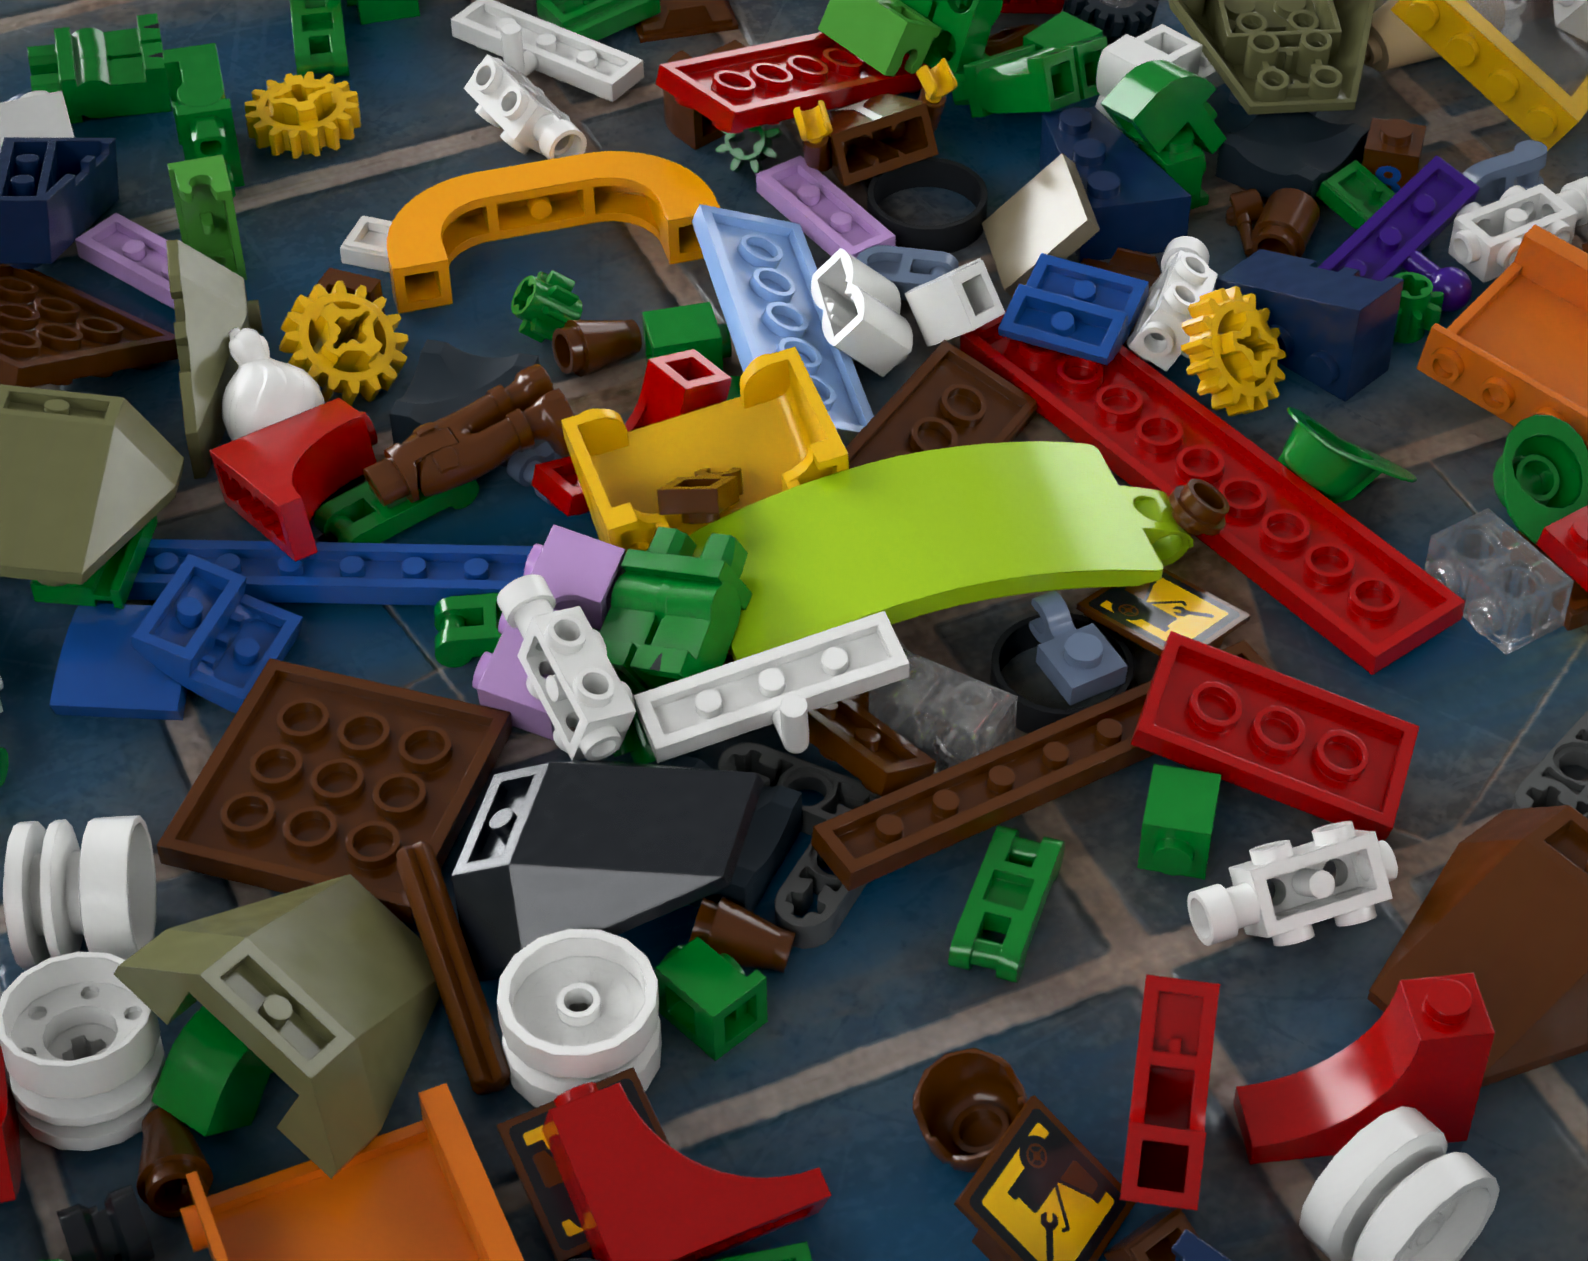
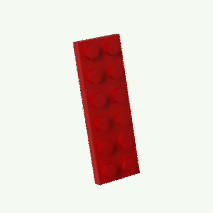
[655,32,932,134]

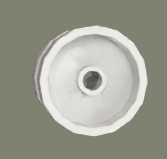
[497,929,662,1108]
[1299,1106,1500,1261]

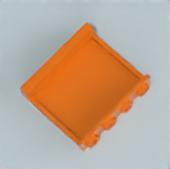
[1416,224,1588,449]
[180,1083,524,1261]

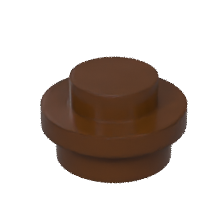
[1169,478,1230,536]

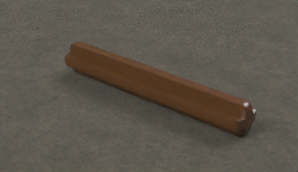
[396,841,510,1095]

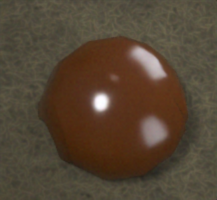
[912,1048,1028,1173]

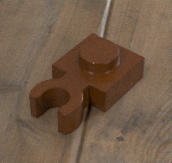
[657,468,743,524]

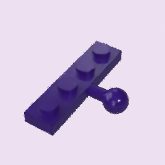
[1317,155,1480,312]

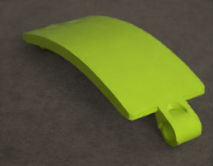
[689,441,1194,661]

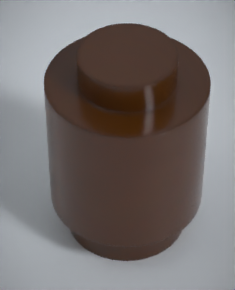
[1251,188,1320,257]

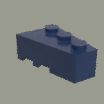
[1039,107,1191,263]
[0,137,119,269]
[1215,249,1404,402]

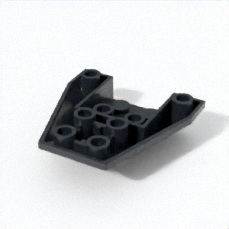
[452,760,764,982]

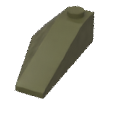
[166,239,263,479]

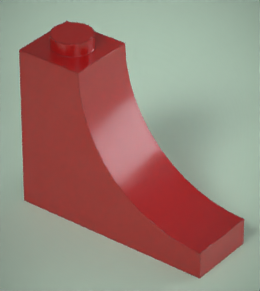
[209,398,378,562]
[1233,973,1495,1164]
[542,1082,832,1261]

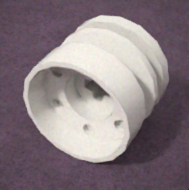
[3,815,157,970]
[0,951,166,1151]

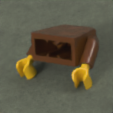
[793,58,958,186]

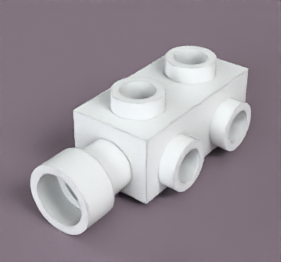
[464,54,587,160]
[1448,177,1588,283]
[1127,236,1218,372]
[497,574,636,761]
[1187,821,1398,946]

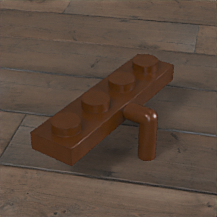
[723,650,936,796]

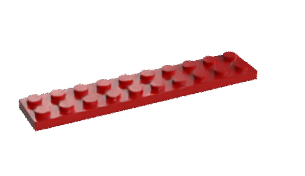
[960,310,1466,675]

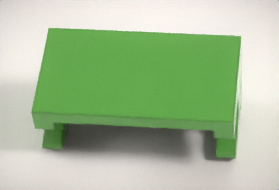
[818,0,942,77]
[167,154,247,280]

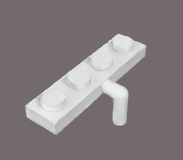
[451,0,644,102]
[633,611,909,763]

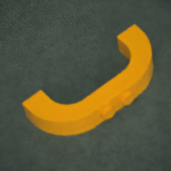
[387,151,720,314]

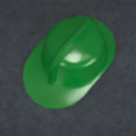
[1277,407,1417,503]
[1493,415,1588,544]

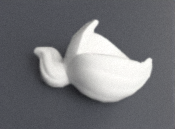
[222,328,324,441]

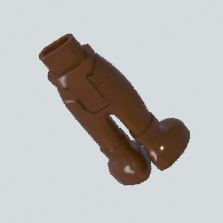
[363,363,575,506]

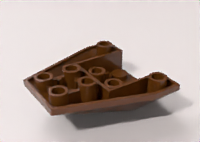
[1367,805,1588,1087]

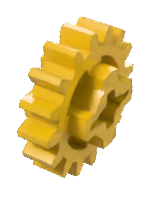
[244,71,361,159]
[279,281,408,405]
[1181,286,1286,417]

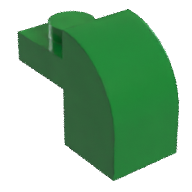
[1101,60,1227,155]
[151,1006,274,1137]

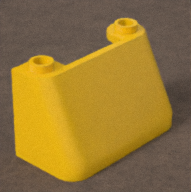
[561,347,849,554]

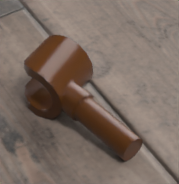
[1225,188,1263,257]

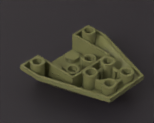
[1168,0,1376,115]
[0,384,184,586]
[114,874,440,1179]

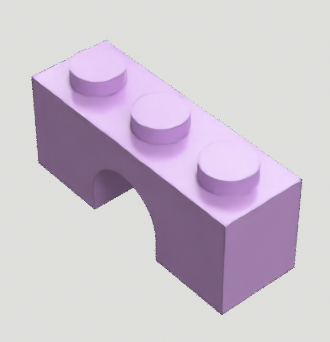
[472,524,626,741]

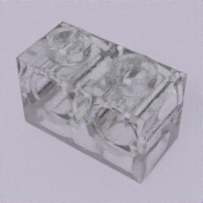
[1424,508,1574,655]
[869,649,1018,773]

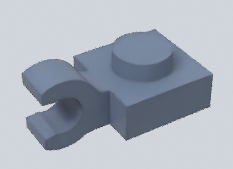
[1029,590,1128,706]

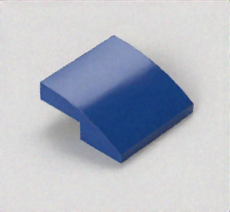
[998,253,1149,365]
[130,554,303,714]
[49,603,188,721]

